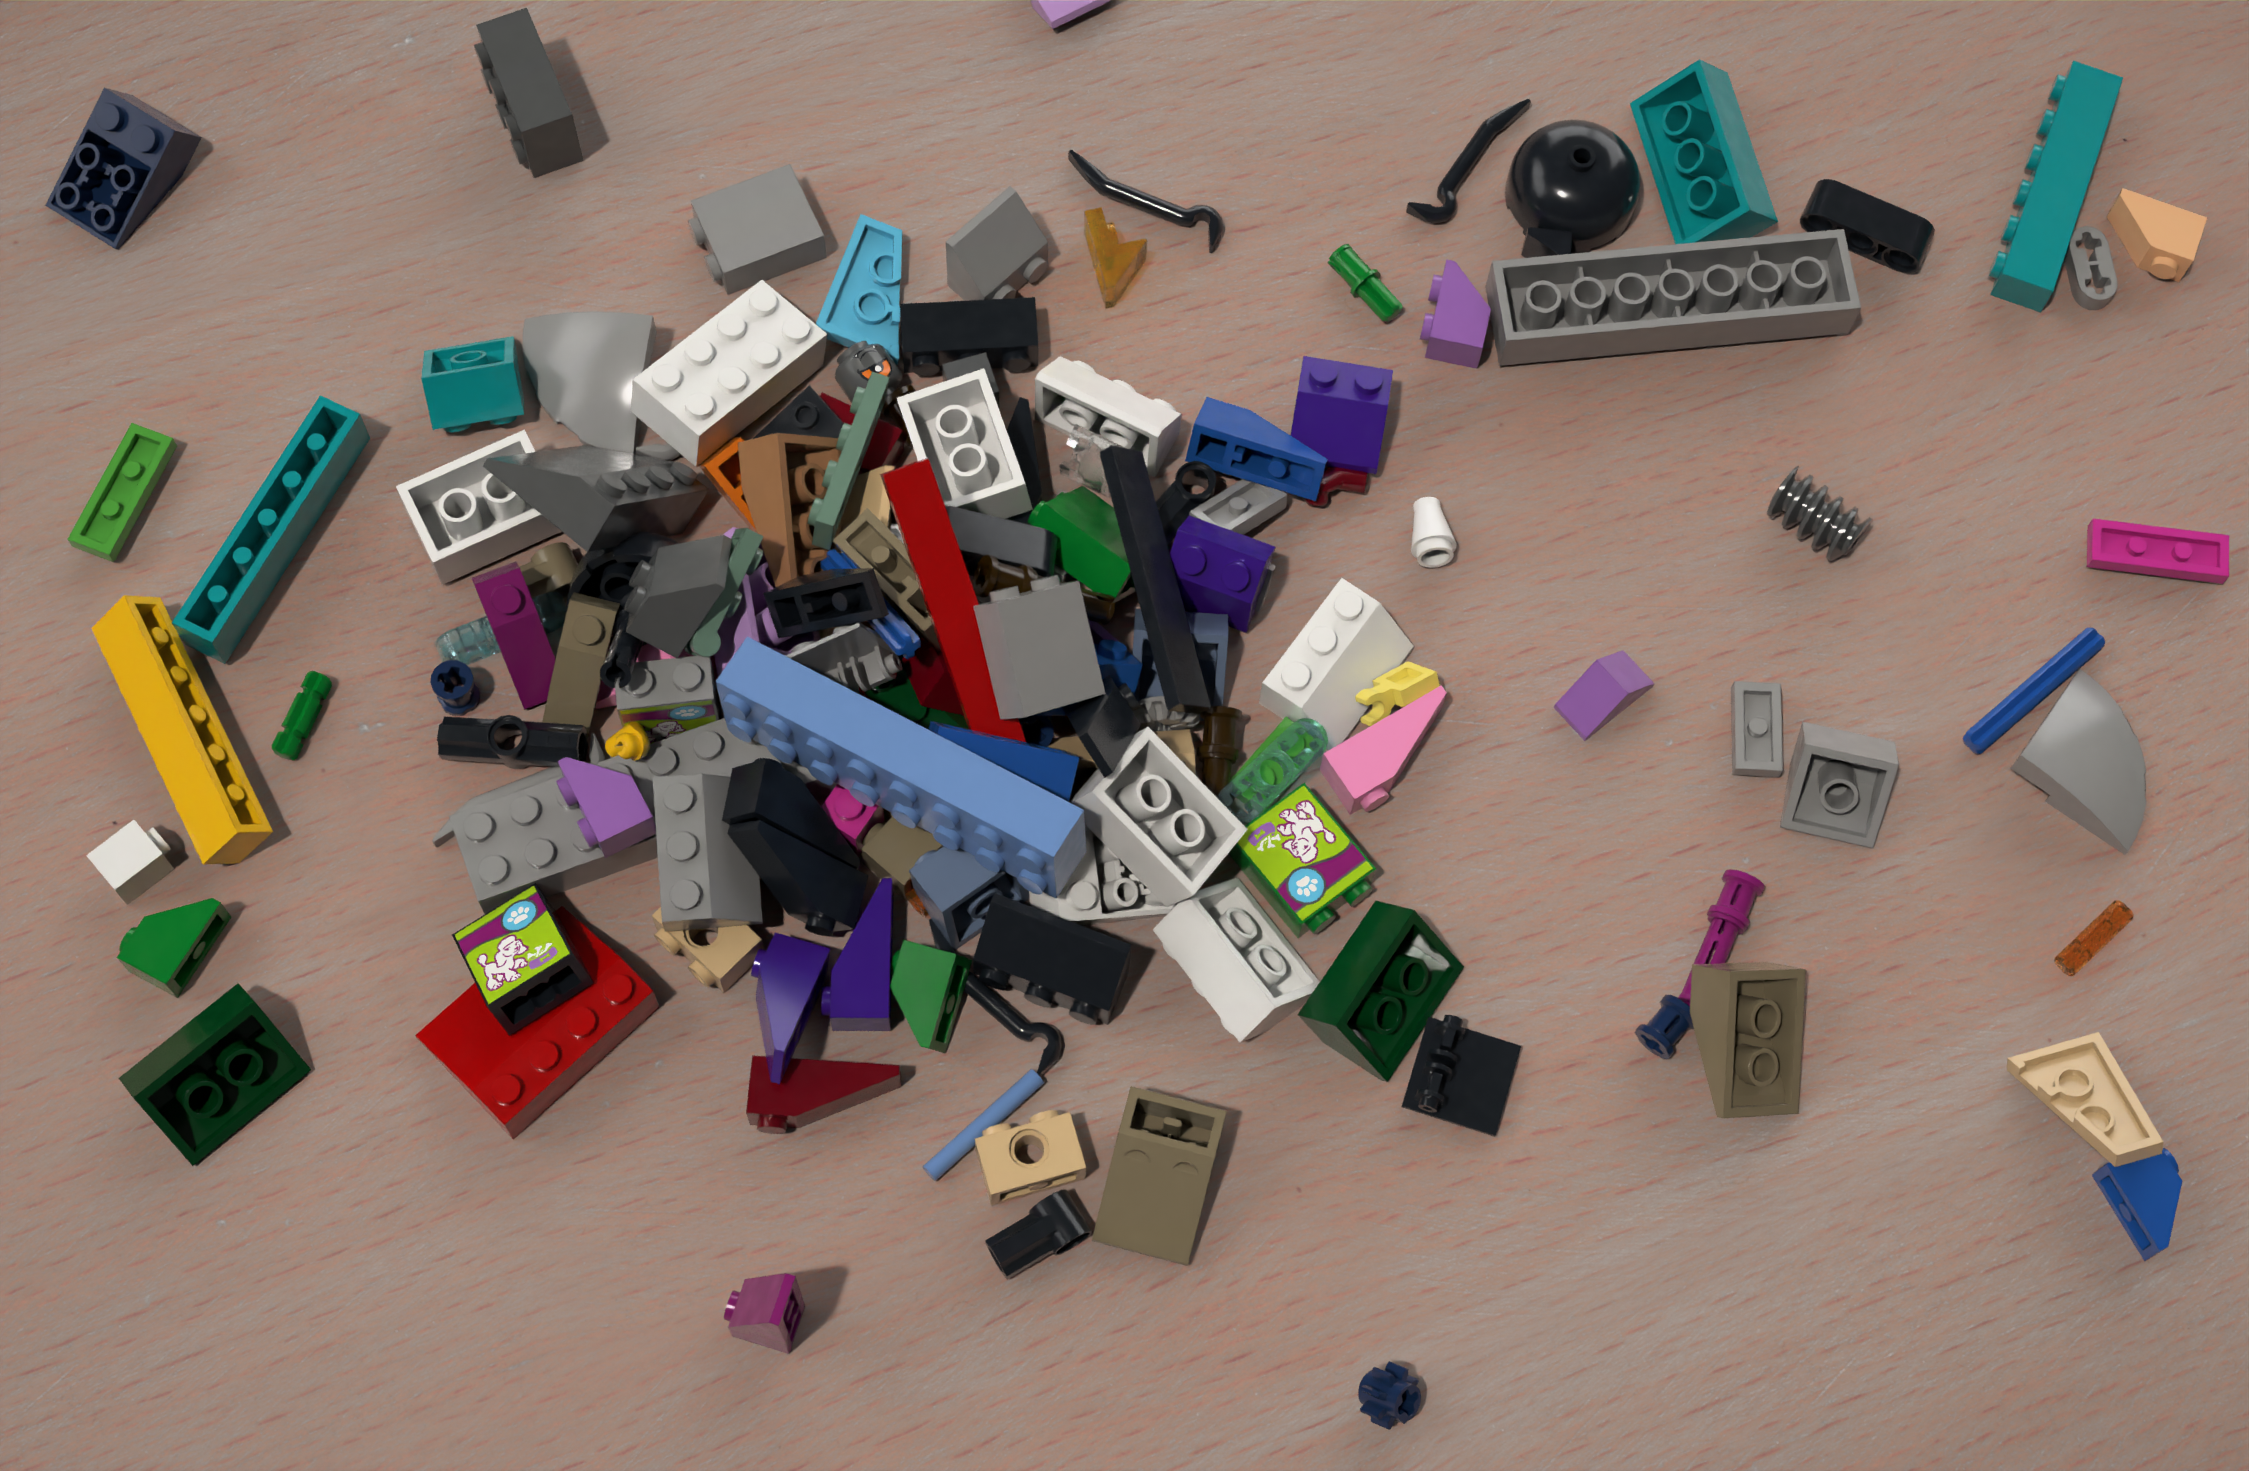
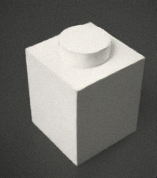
[86,820,174,905]

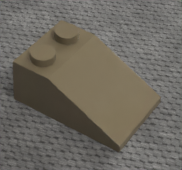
[1690,962,1806,1118]

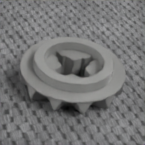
[1133,696,1199,733]

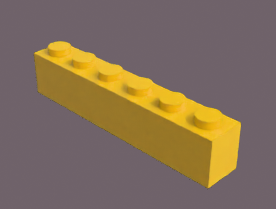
[91,595,273,865]

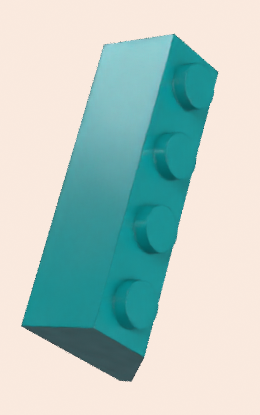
[1630,59,1778,244]

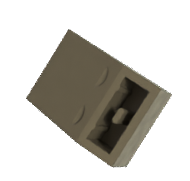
[1092,1086,1227,1266]

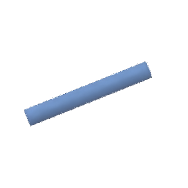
[922,1069,1044,1181]

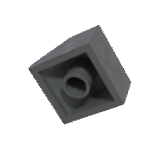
[624,535,732,658]

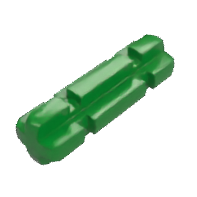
[271,671,332,761]

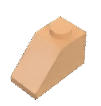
[2107,188,2207,282]

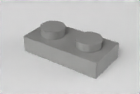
[1189,479,1287,535]
[1731,681,1783,777]

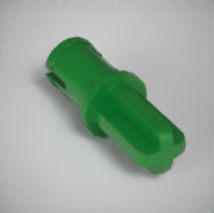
[1328,244,1403,322]

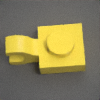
[1355,661,1440,726]

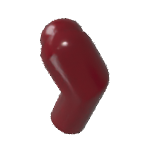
[1304,467,1368,506]

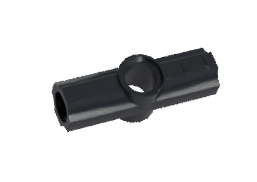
[437,715,588,770]

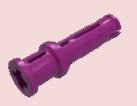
[1678,869,1765,1007]

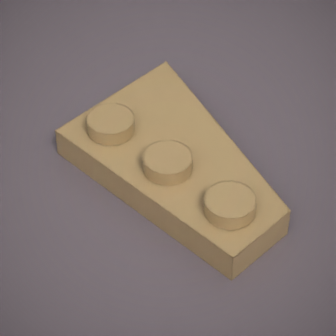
[2007,1032,2164,1167]

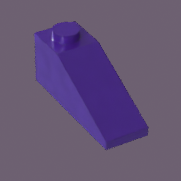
[821,878,894,1031]
[751,932,830,1084]

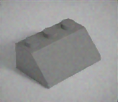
[652,773,763,932]

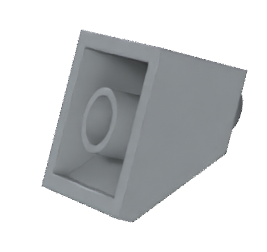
[946,186,1048,301]
[1780,721,1899,848]

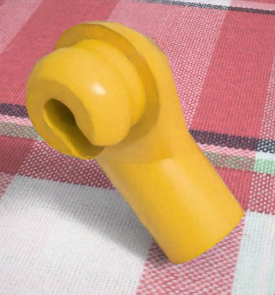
[605,722,650,761]

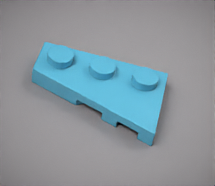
[816,214,902,365]

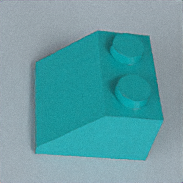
[421,336,524,432]

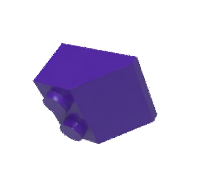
[1290,356,1393,474]
[1170,515,1276,633]

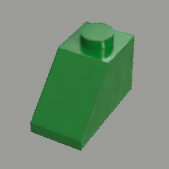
[117,898,231,998]
[890,940,972,1053]

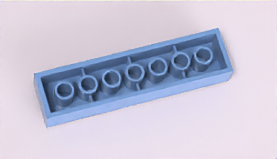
[715,636,1086,899]

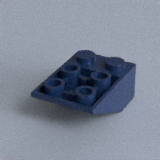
[45,87,202,250]

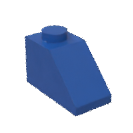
[2092,1148,2183,1261]

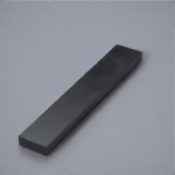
[1100,445,1211,714]

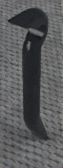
[1406,99,1531,223]
[1068,150,1223,253]
[929,919,1062,1077]

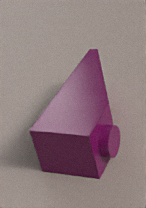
[472,561,556,710]
[724,1273,805,1354]

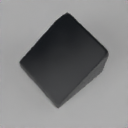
[1521,227,1572,258]

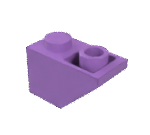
[1420,259,1491,369]
[556,757,656,858]

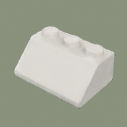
[1035,356,1181,477]
[1259,578,1414,750]
[1153,877,1320,1043]

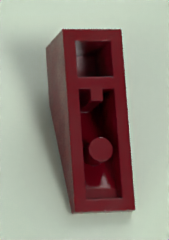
[746,1055,901,1134]

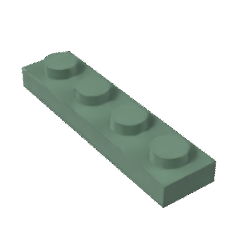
[807,372,890,550]

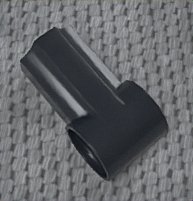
[1156,461,1216,548]
[985,1189,1092,1280]

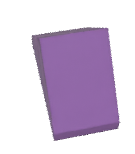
[1554,650,1654,741]

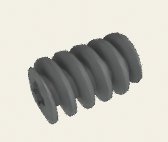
[1767,466,1873,561]

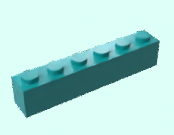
[1989,60,2123,313]
[172,395,370,664]

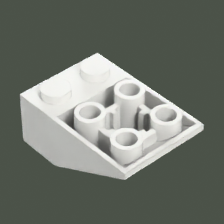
[1029,825,1179,926]

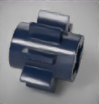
[1358,1361,1421,1430]

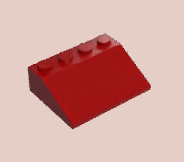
[415,906,659,1139]

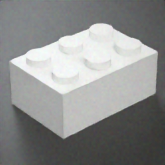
[897,368,1033,519]
[396,430,562,585]
[1069,727,1248,907]

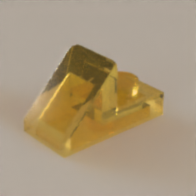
[1084,207,1147,309]

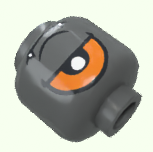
[835,341,902,403]

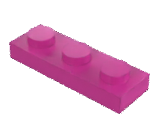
[2087,519,2229,584]

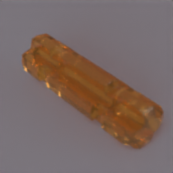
[2054,900,2134,976]

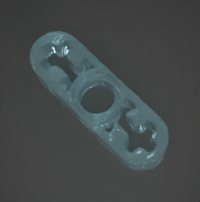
[435,592,567,665]
[1217,718,1328,825]

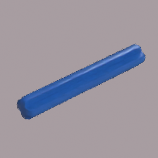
[821,549,921,659]
[1963,627,2105,754]

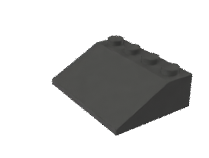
[483,445,709,552]

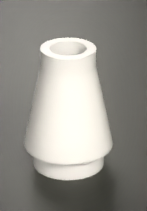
[1411,497,1457,568]

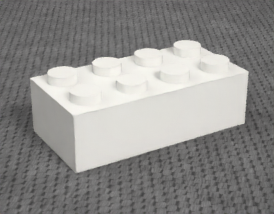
[631,280,827,467]

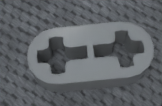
[2064,226,2118,310]

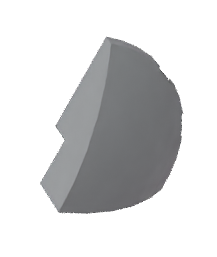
[523,312,657,454]
[2011,668,2146,855]

